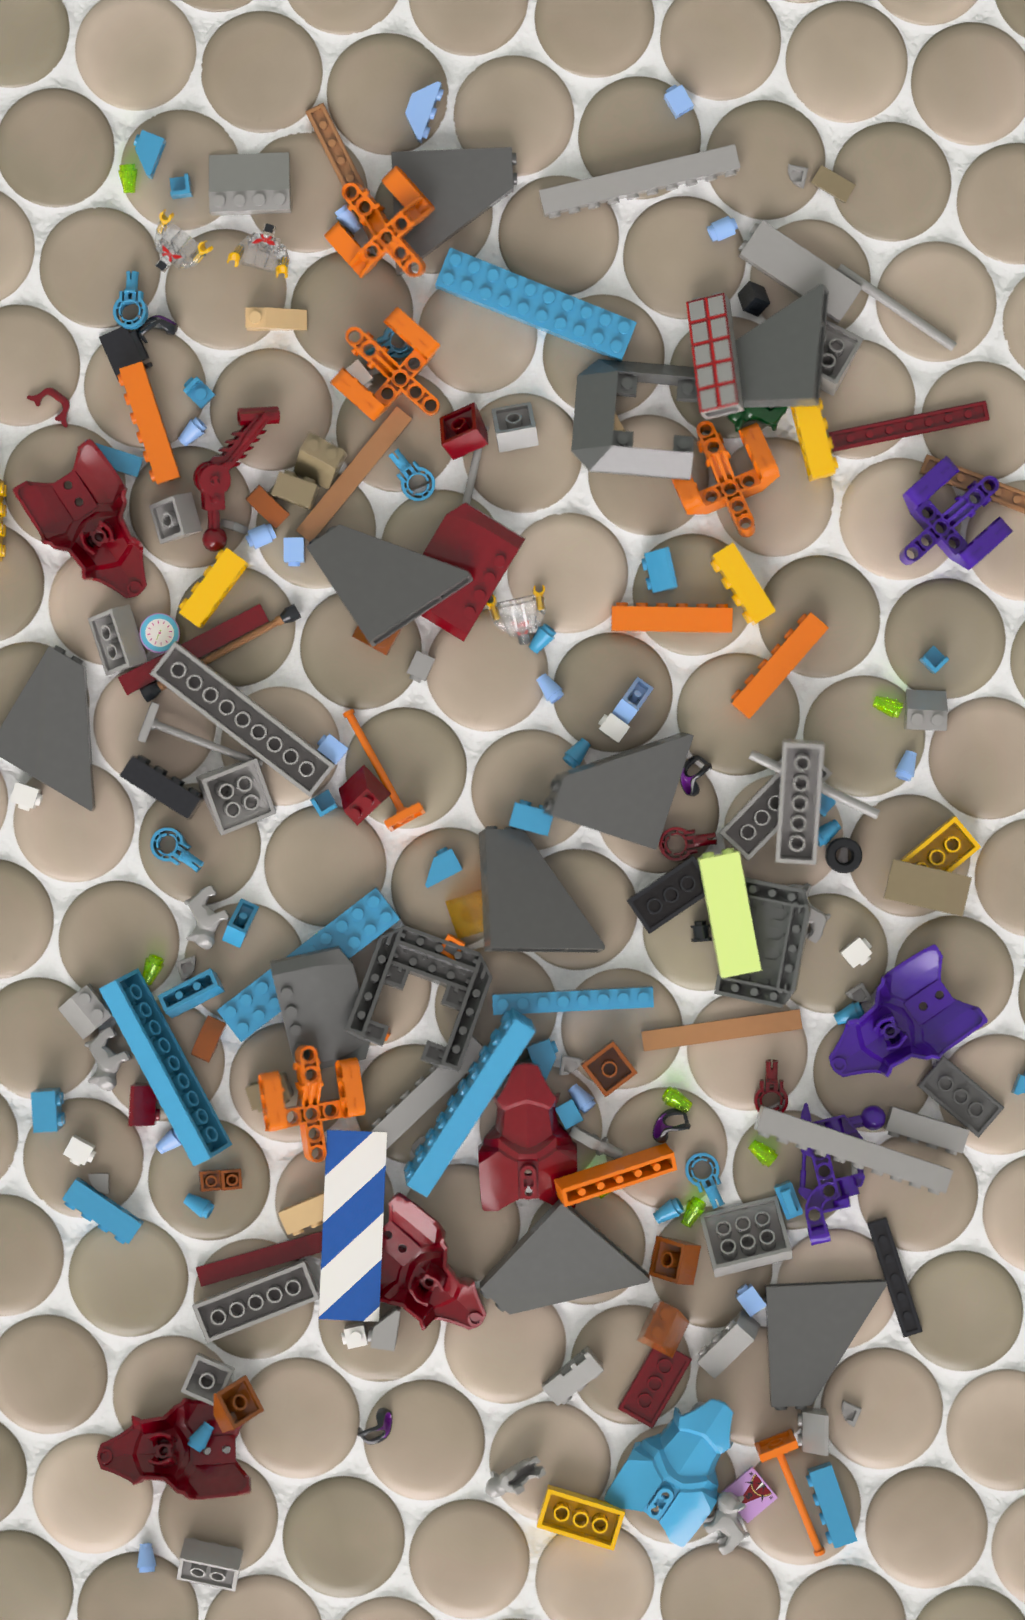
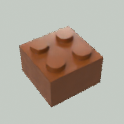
[581,1039,637,1097]

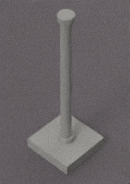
[138,702,263,769]

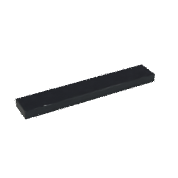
[867,1217,923,1338]

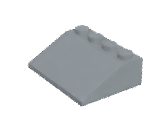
[209,152,292,216]
[699,1195,793,1278]

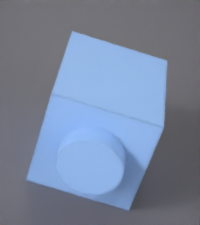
[664,85,694,119]
[283,537,305,567]
[317,734,349,764]
[735,1284,767,1317]

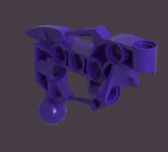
[798,1103,886,1246]

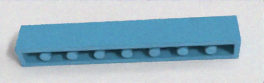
[492,986,654,1015]

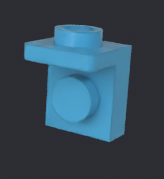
[183,376,215,409]

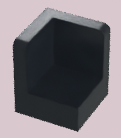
[738,281,770,317]

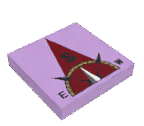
[721,1466,778,1523]

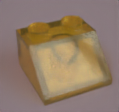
[445,889,483,939]

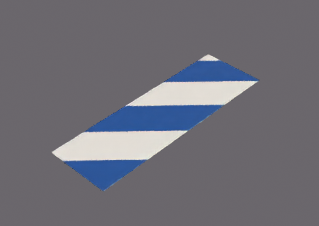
[319,1130,387,1322]

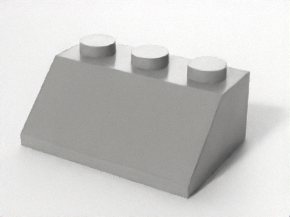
[88,604,148,676]
[177,1538,244,1591]

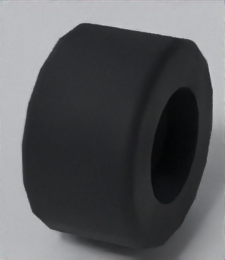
[825,837,862,873]

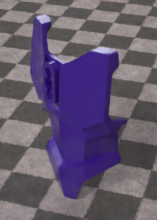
[829,944,988,1077]

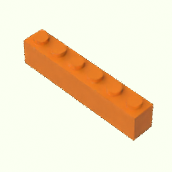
[117,361,181,485]
[611,602,733,633]
[730,612,829,719]
[554,1143,677,1207]

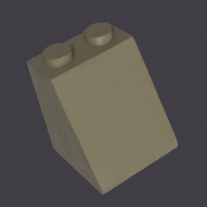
[293,432,347,490]

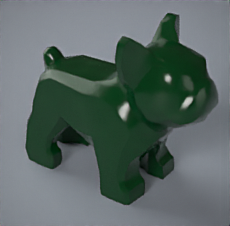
[727,407,788,433]

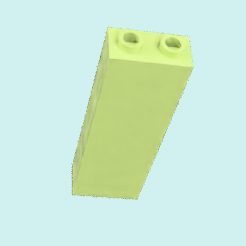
[698,848,761,978]

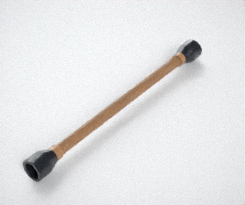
[140,604,301,703]

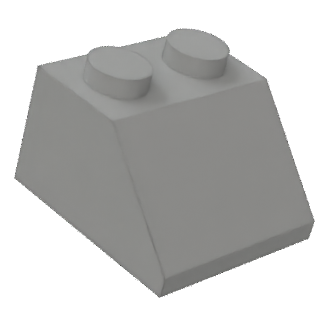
[491,402,539,453]
[149,492,202,544]
[904,689,948,731]
[58,983,112,1040]
[367,1306,401,1351]
[181,1352,235,1406]
[797,1408,829,1456]

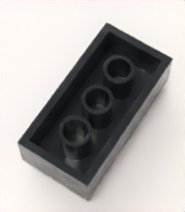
[120,755,204,819]
[626,855,705,934]

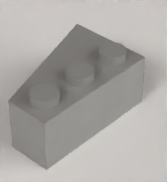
[697,1309,760,1379]
[542,1346,604,1406]

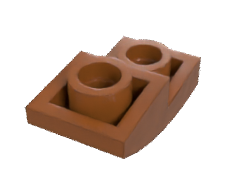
[245,484,290,528]
[191,1015,226,1063]
[199,1168,242,1192]

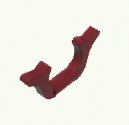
[27,388,70,428]

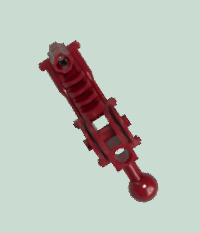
[193,406,280,552]

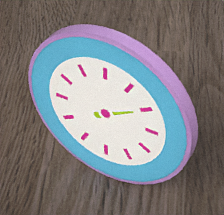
[139,613,180,653]

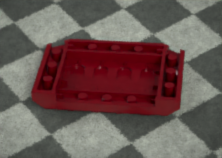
[421,502,526,642]

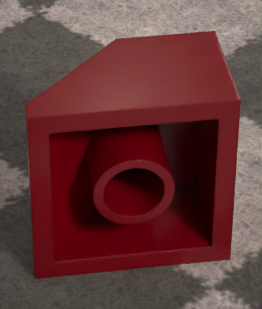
[439,402,488,460]
[339,765,391,825]
[128,1082,161,1126]

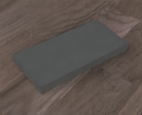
[917,1056,1005,1138]

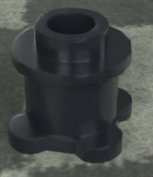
[690,920,712,942]

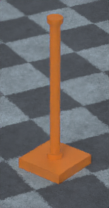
[343,709,426,832]
[754,1429,826,1556]

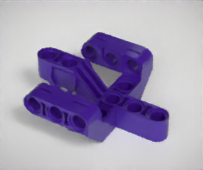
[899,456,1013,570]

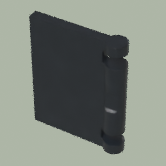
[99,327,153,381]

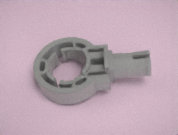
[569,1126,623,1159]

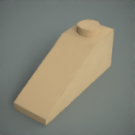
[245,307,307,331]

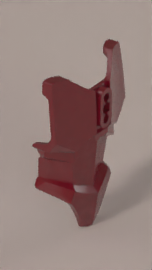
[13,439,147,599]
[478,1062,577,1211]
[380,1192,487,1331]
[97,1398,251,1500]

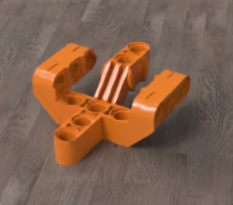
[324,166,435,278]
[330,307,441,422]
[671,420,780,538]
[258,1045,366,1163]

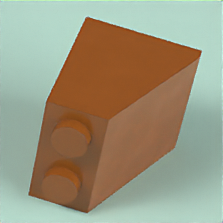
[637,1301,689,1358]

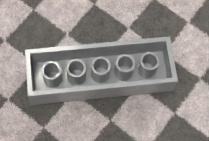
[776,739,824,865]
[718,765,832,861]
[192,1259,320,1343]

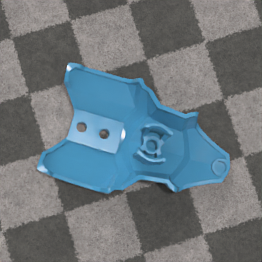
[604,1399,733,1547]

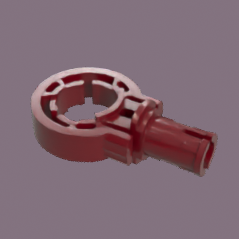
[659,827,717,861]
[754,1059,788,1113]

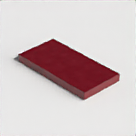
[618,1348,692,1429]

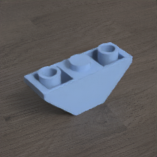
[405,81,444,143]

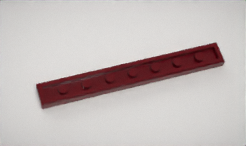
[828,400,990,452]
[118,604,270,695]
[196,1230,323,1287]

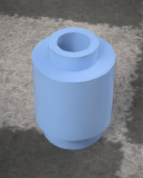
[707,216,738,242]
[245,523,277,549]

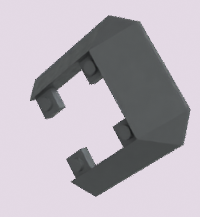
[571,359,697,480]
[345,926,492,1072]

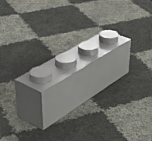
[884,1106,970,1155]

